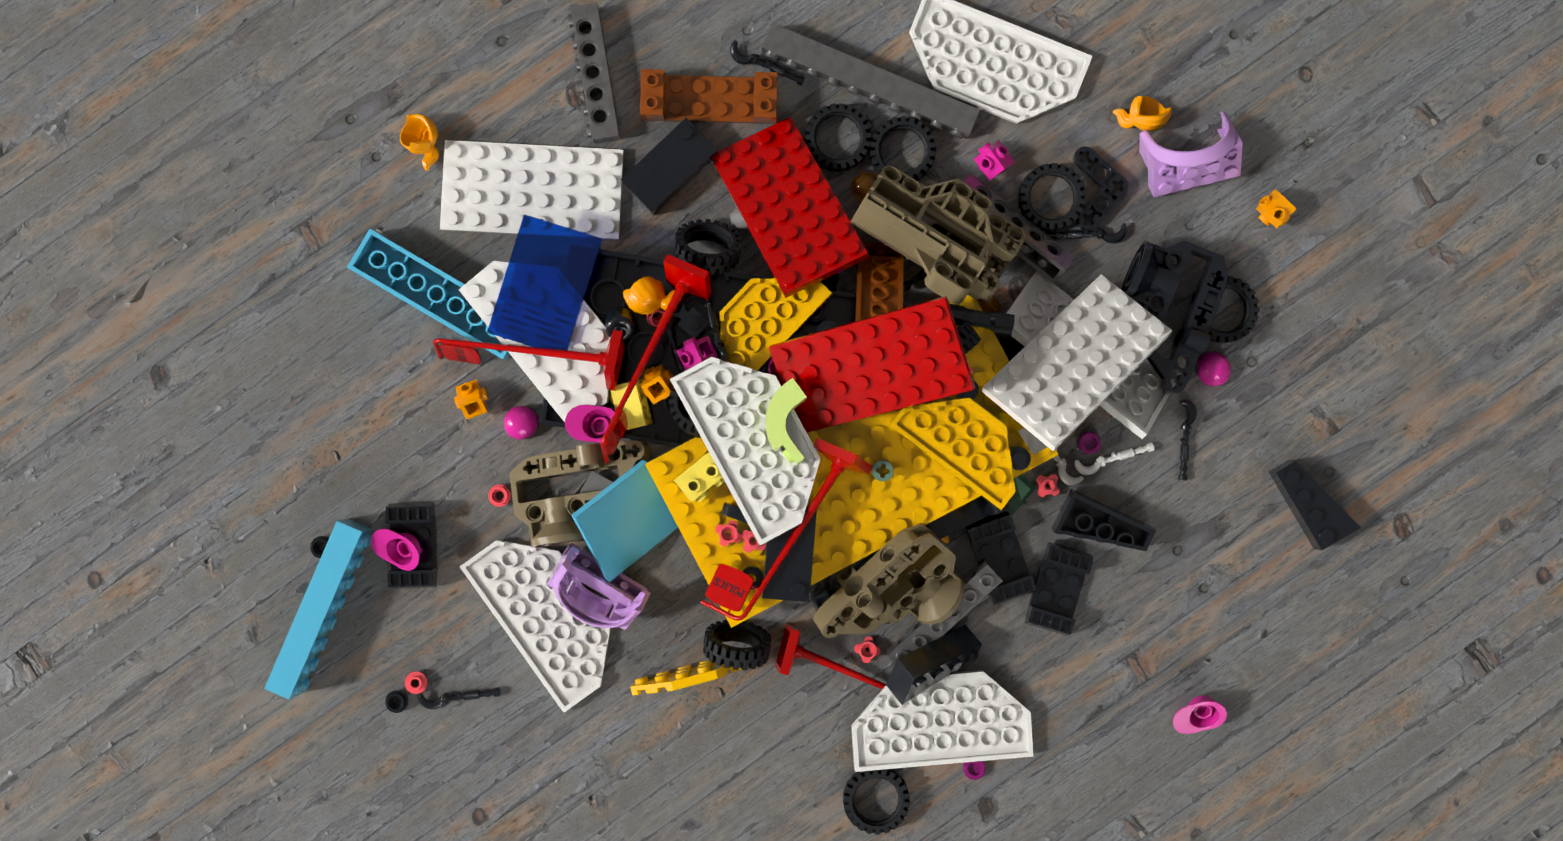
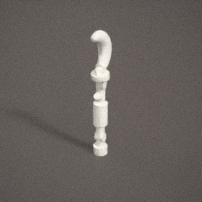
[1075,442,1154,475]
[1053,449,1084,486]

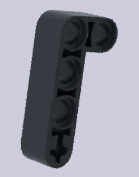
[926,495,1010,539]

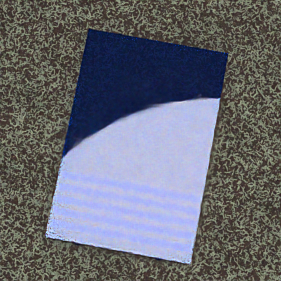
[487,214,603,350]

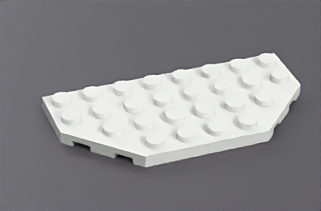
[909,0,1093,124]
[459,261,610,422]
[670,357,821,546]
[460,540,611,713]
[851,670,1034,772]

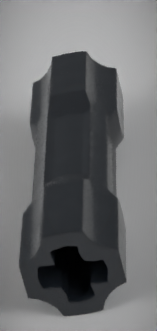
[949,303,1015,335]

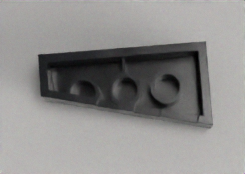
[1269,461,1361,551]
[886,625,982,705]

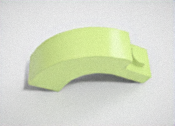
[766,378,807,465]

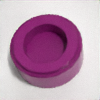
[1077,432,1101,454]
[963,761,986,780]

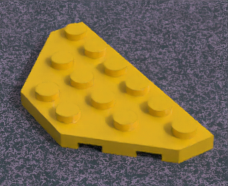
[720,278,833,371]
[889,398,1016,510]
[630,659,742,696]

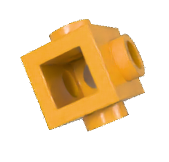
[1255,189,1296,229]
[641,364,674,404]
[454,379,489,420]

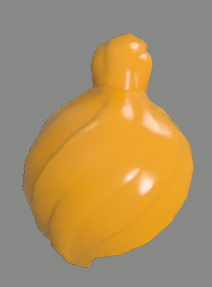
[1113,96,1172,132]
[400,114,439,171]
[623,276,675,315]

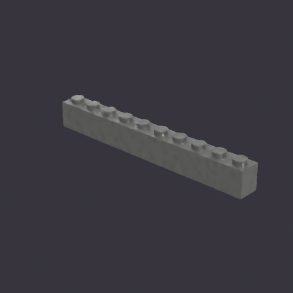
[762,23,980,139]

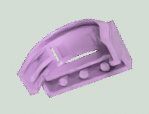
[1139,111,1243,197]
[547,543,651,630]

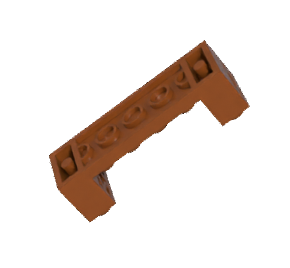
[640,69,777,124]
[855,242,904,321]

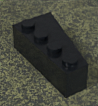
[1052,489,1156,551]

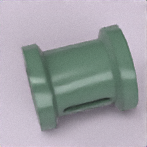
[871,460,893,481]

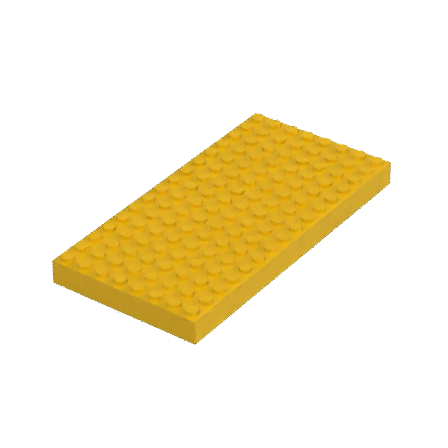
[645,295,1059,628]

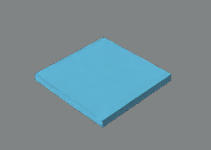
[571,460,678,582]

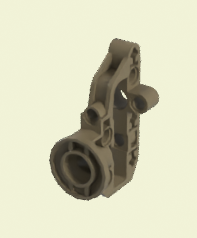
[510,440,652,548]
[813,523,964,638]

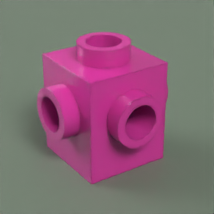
[974,140,1015,180]
[676,336,718,371]

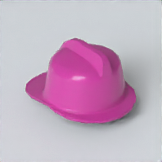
[565,405,615,443]
[371,529,423,571]
[1173,695,1227,734]

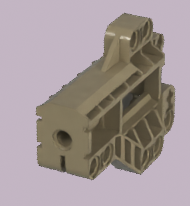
[850,165,1026,304]

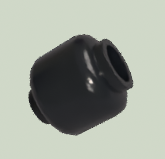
[605,307,635,341]

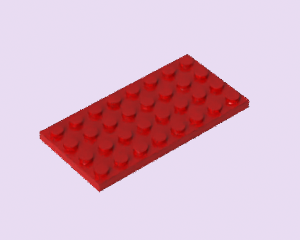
[712,117,869,298]
[769,296,975,432]

